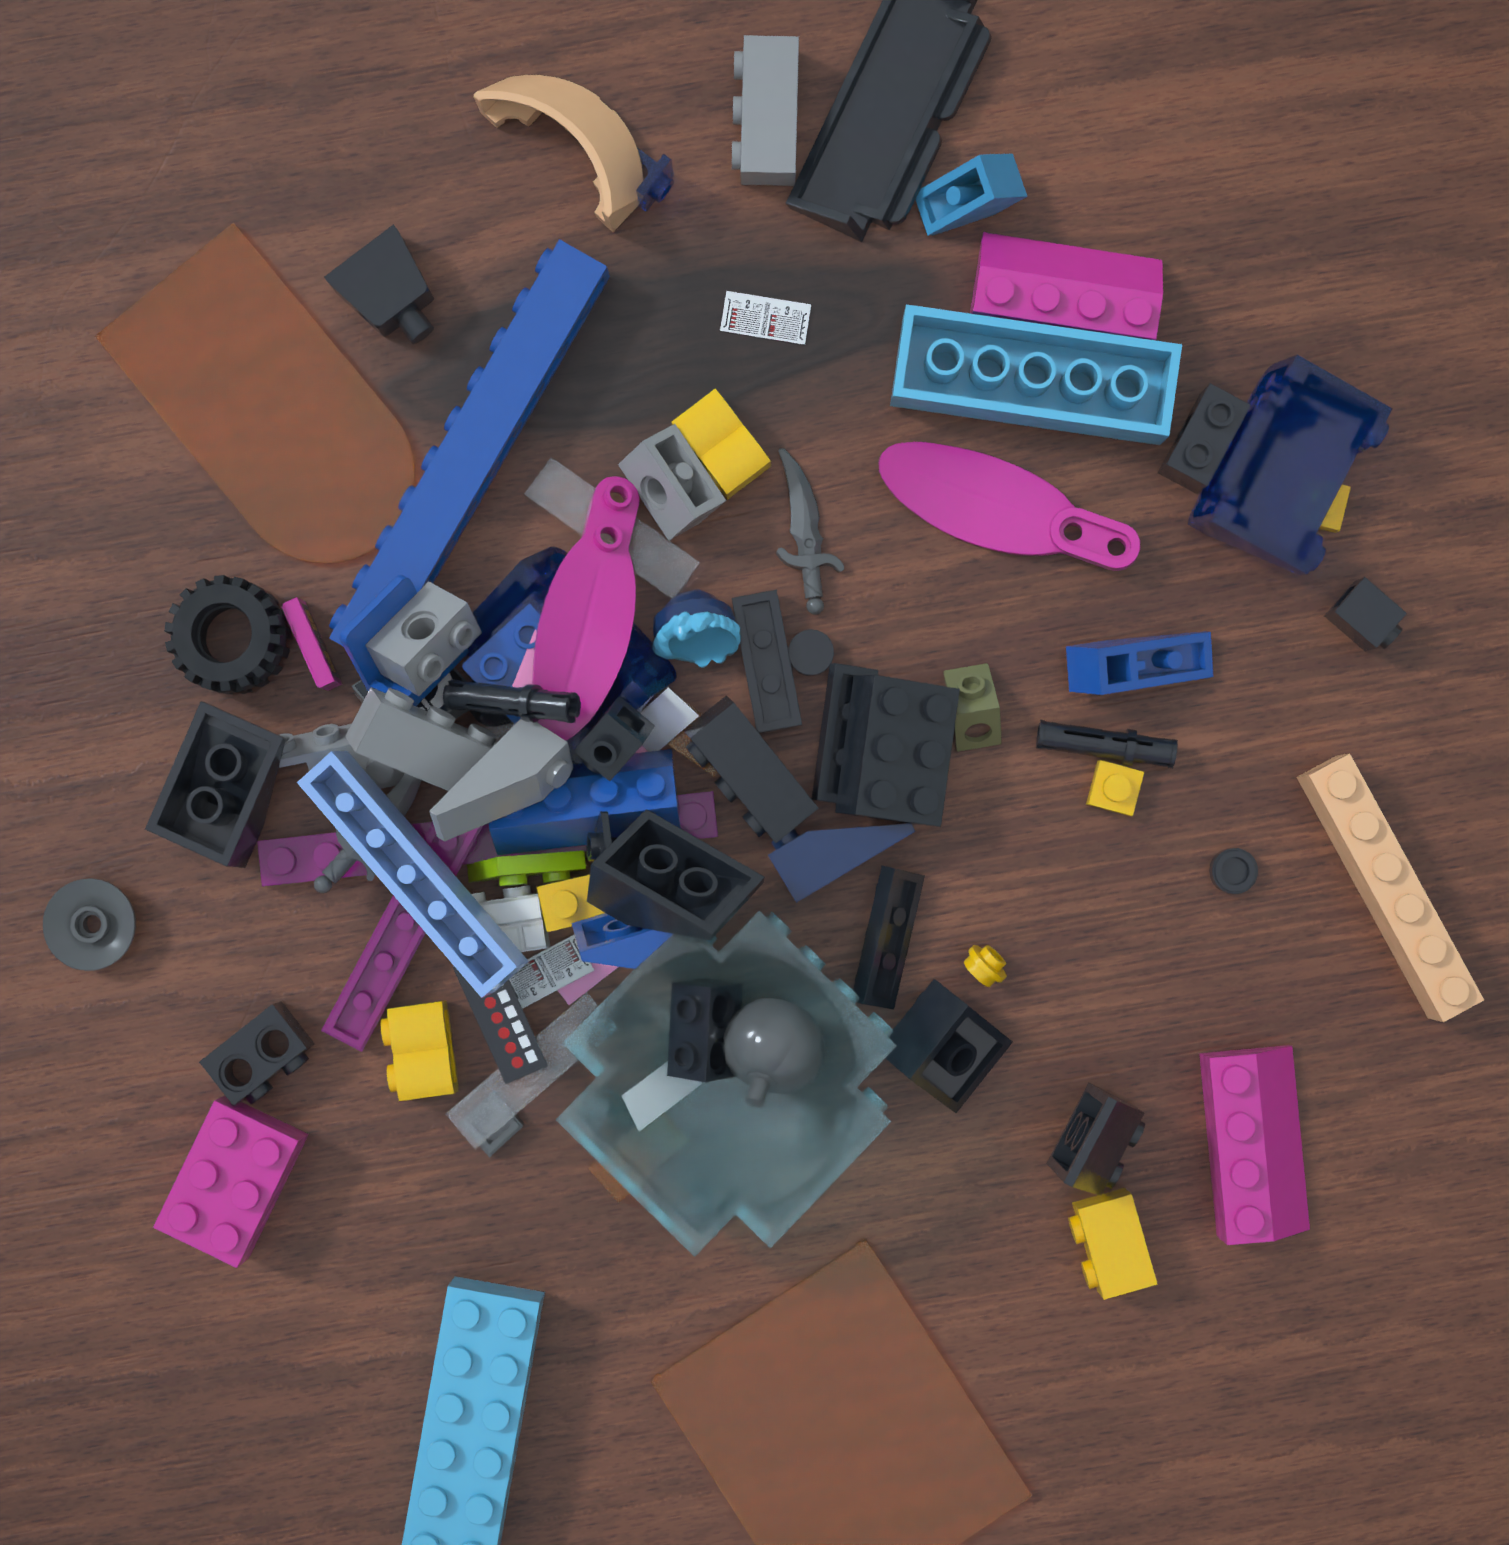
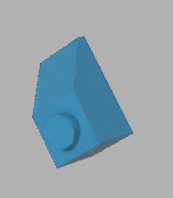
[915,154,1028,236]

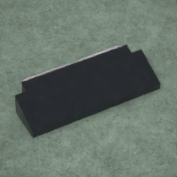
[786,0,991,242]

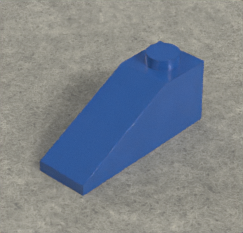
[1066,631,1214,695]

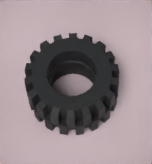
[164,575,291,695]

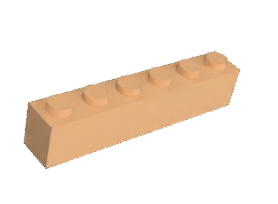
[1297,754,1484,1022]

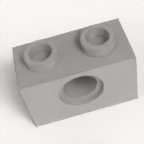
[618,424,726,541]
[365,581,482,696]

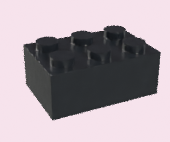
[835,675,960,827]

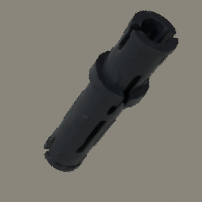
[443,679,581,723]
[1036,719,1178,769]

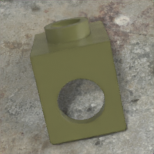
[944,663,1002,752]

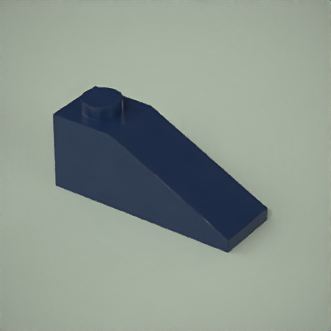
[768,823,915,903]

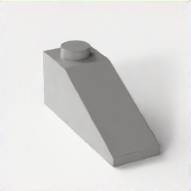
[429,719,573,841]

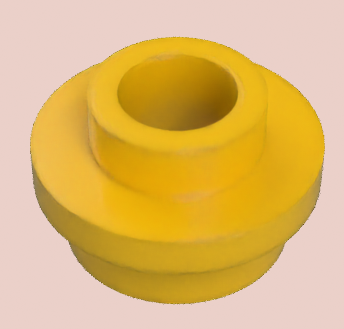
[964,945,1007,987]

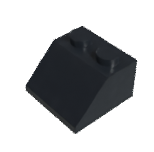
[877,979,1013,1113]

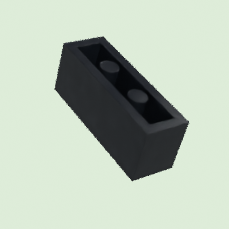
[684,695,819,843]

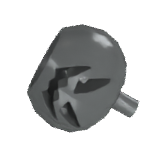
[722,998,825,1108]

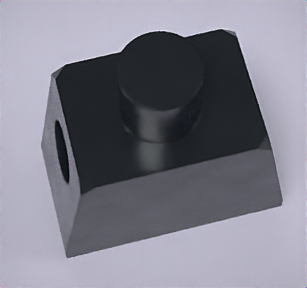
[324,224,434,344]

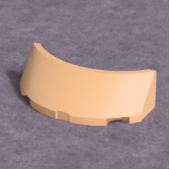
[473,75,644,232]

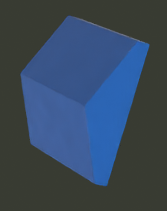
[572,913,673,969]

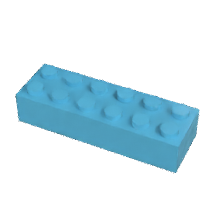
[890,304,1182,445]
[402,1276,545,1545]

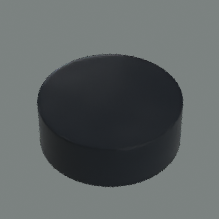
[788,629,834,676]
[1209,848,1258,894]

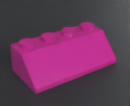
[970,232,1163,341]
[1199,1045,1310,1245]

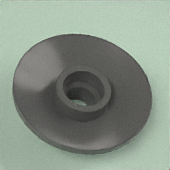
[43,878,136,971]

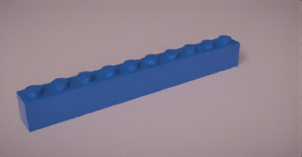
[329,239,610,647]

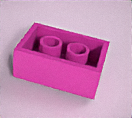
[153,1096,309,1268]

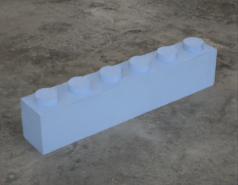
[297,751,529,998]

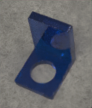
[636,148,674,212]

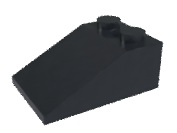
[145,701,286,868]
[587,809,765,941]
[1046,1083,1145,1196]

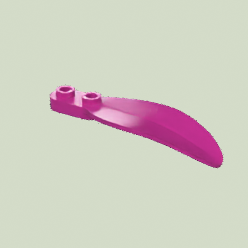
[878,442,1140,571]
[532,476,639,741]

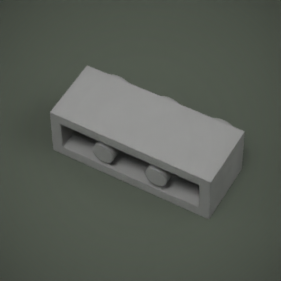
[732,35,799,186]
[345,687,496,791]

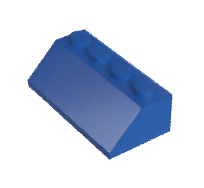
[489,749,681,856]

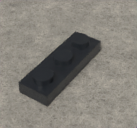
[732,589,802,734]
[811,663,879,803]
[850,865,925,1010]

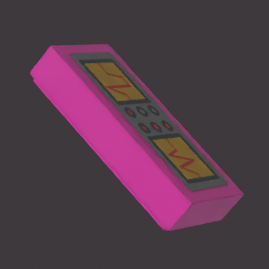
[282,597,342,691]

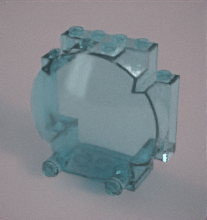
[556,911,897,1257]

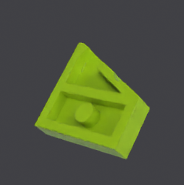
[467,850,586,886]

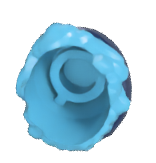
[653,589,741,668]

